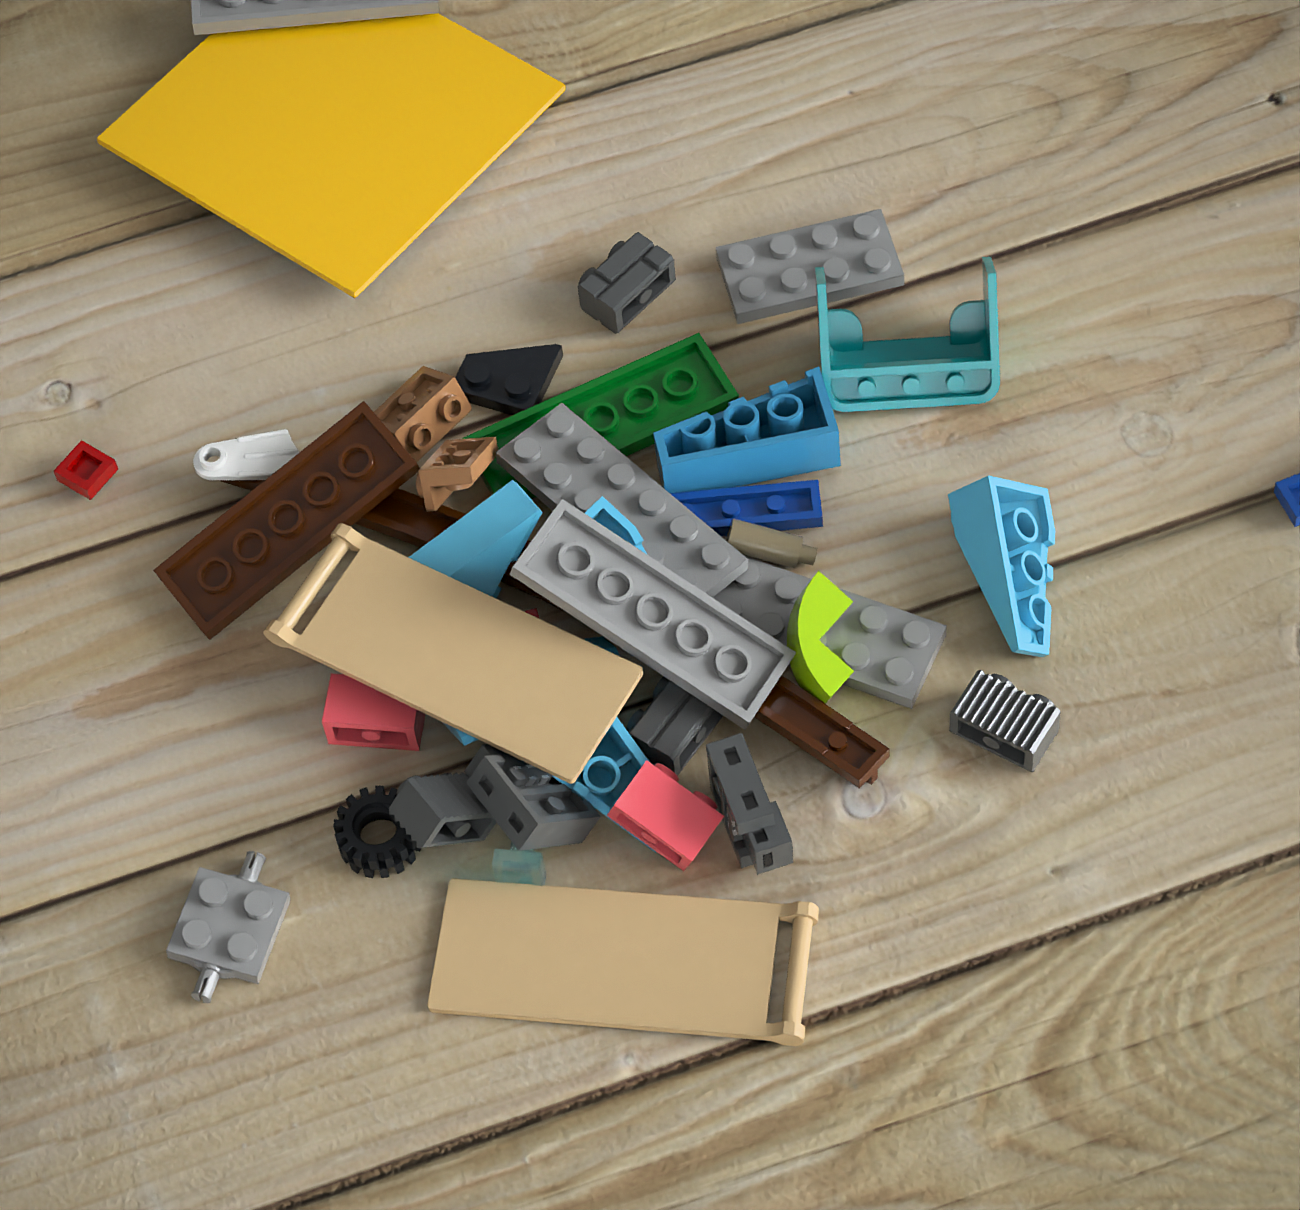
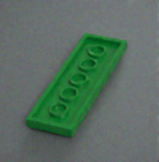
[463,333,739,499]

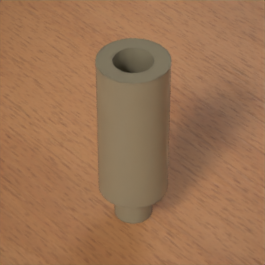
[726,518,818,568]

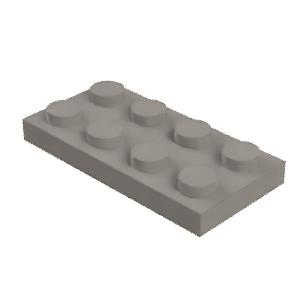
[716,209,904,324]

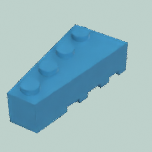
[653,366,841,493]

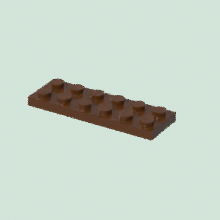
[153,401,420,640]

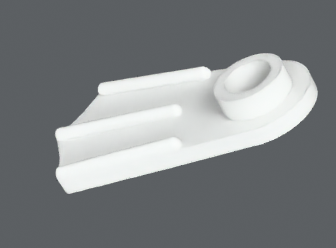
[193,429,299,480]

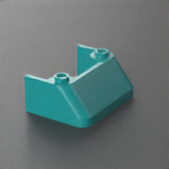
[815,257,1000,412]

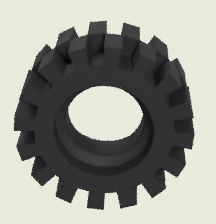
[333,786,421,878]

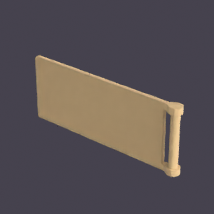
[263,523,643,784]
[427,878,819,1046]

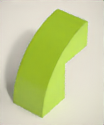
[787,571,854,704]

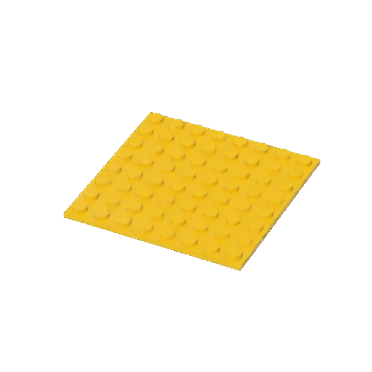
[97,13,566,298]

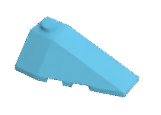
[948,476,1055,657]
[409,480,543,598]

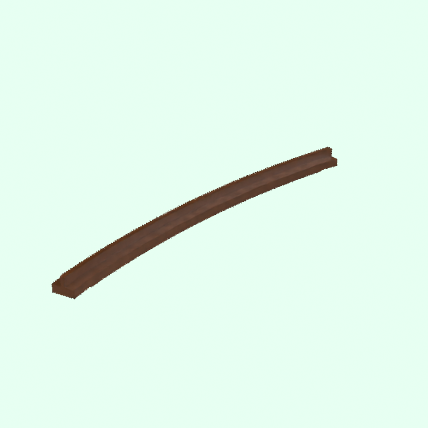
[220,438,890,789]

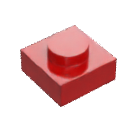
[54,440,118,500]

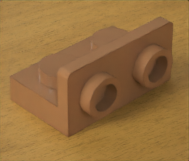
[374,366,472,462]
[416,437,498,512]

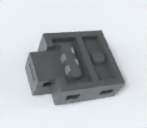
[706,733,794,875]
[464,744,601,851]

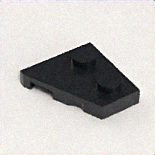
[455,344,563,415]

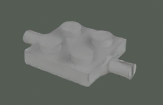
[166,851,291,1003]

